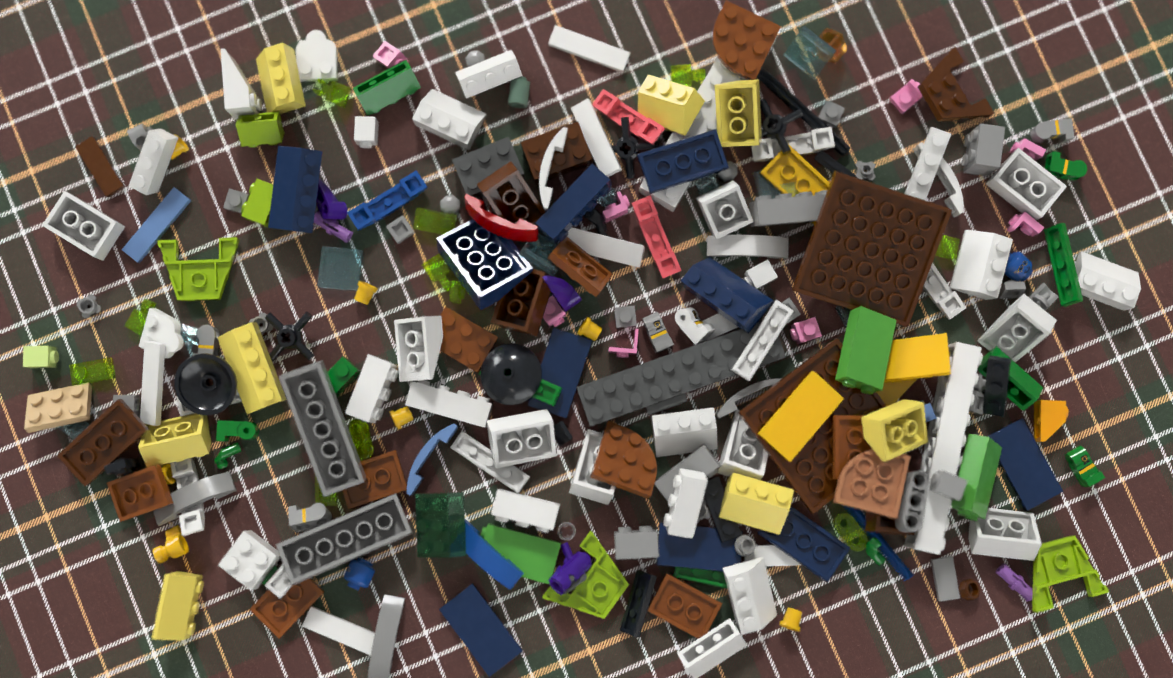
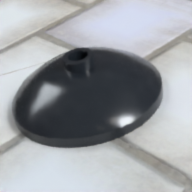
[480,343,542,405]
[174,353,237,415]

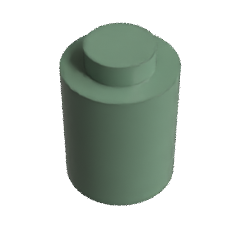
[508,76,530,108]

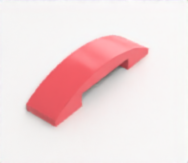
[592,89,665,145]
[631,195,682,279]

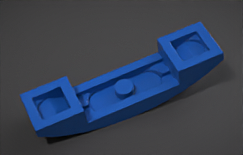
[347,170,428,230]
[452,519,523,590]

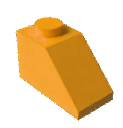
[1033,400,1069,442]

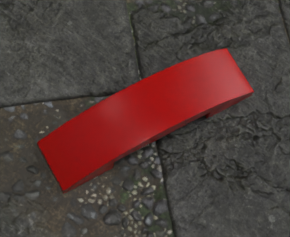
[464,194,538,242]

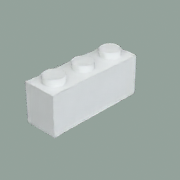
[455,50,523,98]
[129,128,178,195]
[663,468,708,539]
[677,618,747,678]

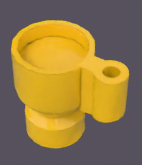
[153,525,189,564]

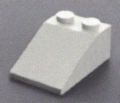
[221,48,262,120]
[978,294,1057,362]
[394,316,443,382]
[717,410,768,480]
[569,429,615,505]

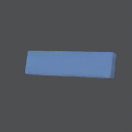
[122,187,192,263]

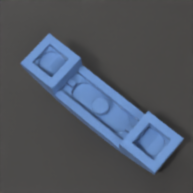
[407,424,459,496]

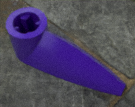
[316,178,347,220]
[543,276,582,312]

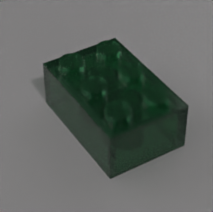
[415,492,466,558]

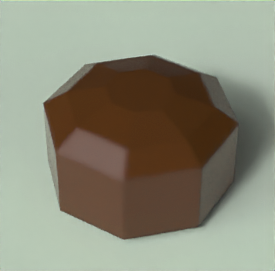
[959,579,980,601]

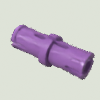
[314,211,353,243]
[996,563,1033,602]

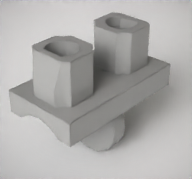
[1029,283,1058,311]

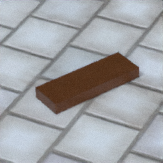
[75,136,125,198]

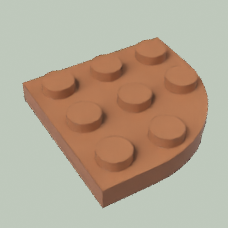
[833,450,910,519]

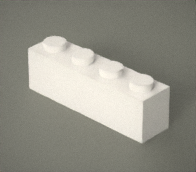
[405,380,493,428]

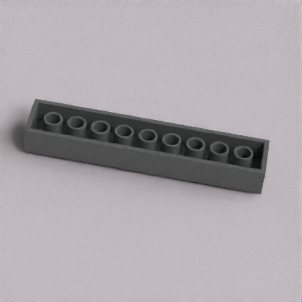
[576,322,786,427]

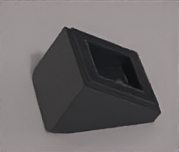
[554,421,573,446]

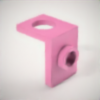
[608,329,639,358]

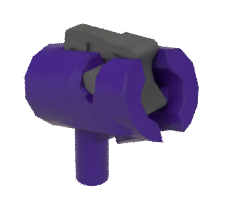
[549,542,592,595]

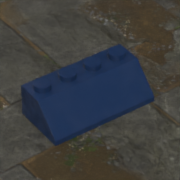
[268,146,323,233]
[535,164,611,244]
[680,257,774,334]

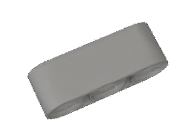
[895,471,929,533]

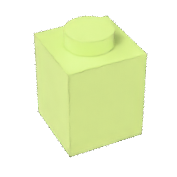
[23,346,59,368]

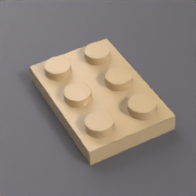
[24,382,92,433]

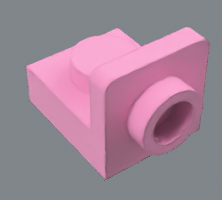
[372,41,409,69]
[889,79,923,114]
[1009,138,1046,161]
[603,191,630,223]
[1007,212,1044,237]
[543,295,566,328]
[790,317,822,345]

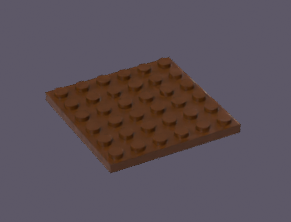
[792,171,952,327]
[738,338,887,514]

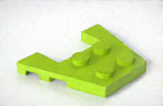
[157,237,239,301]
[542,531,629,619]
[1032,536,1109,613]

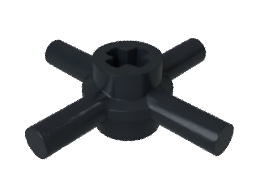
[760,99,804,155]
[611,117,658,179]
[265,312,315,362]

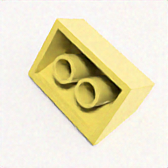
[256,43,306,114]
[638,75,705,136]
[715,79,762,147]
[861,399,928,462]
[138,413,211,468]
[719,472,794,535]
[152,571,204,640]

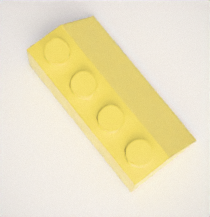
[217,322,287,414]

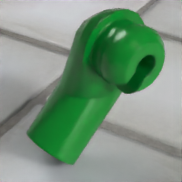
[214,442,241,470]
[866,537,886,566]

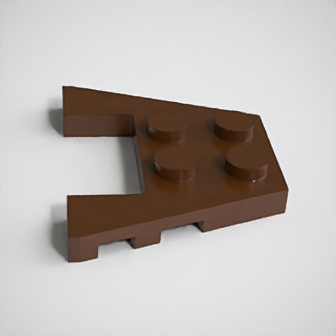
[918,47,995,122]

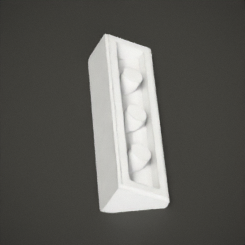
[567,227,645,268]

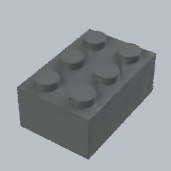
[452,137,525,199]

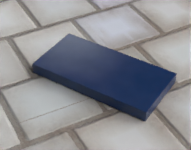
[637,129,729,194]
[528,328,592,418]
[986,418,1063,511]
[757,506,851,583]
[656,523,743,572]
[439,583,523,677]

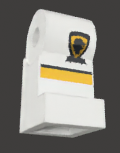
[675,307,716,345]

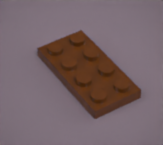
[57,399,149,486]

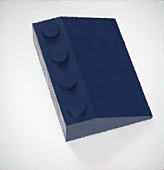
[436,211,533,310]

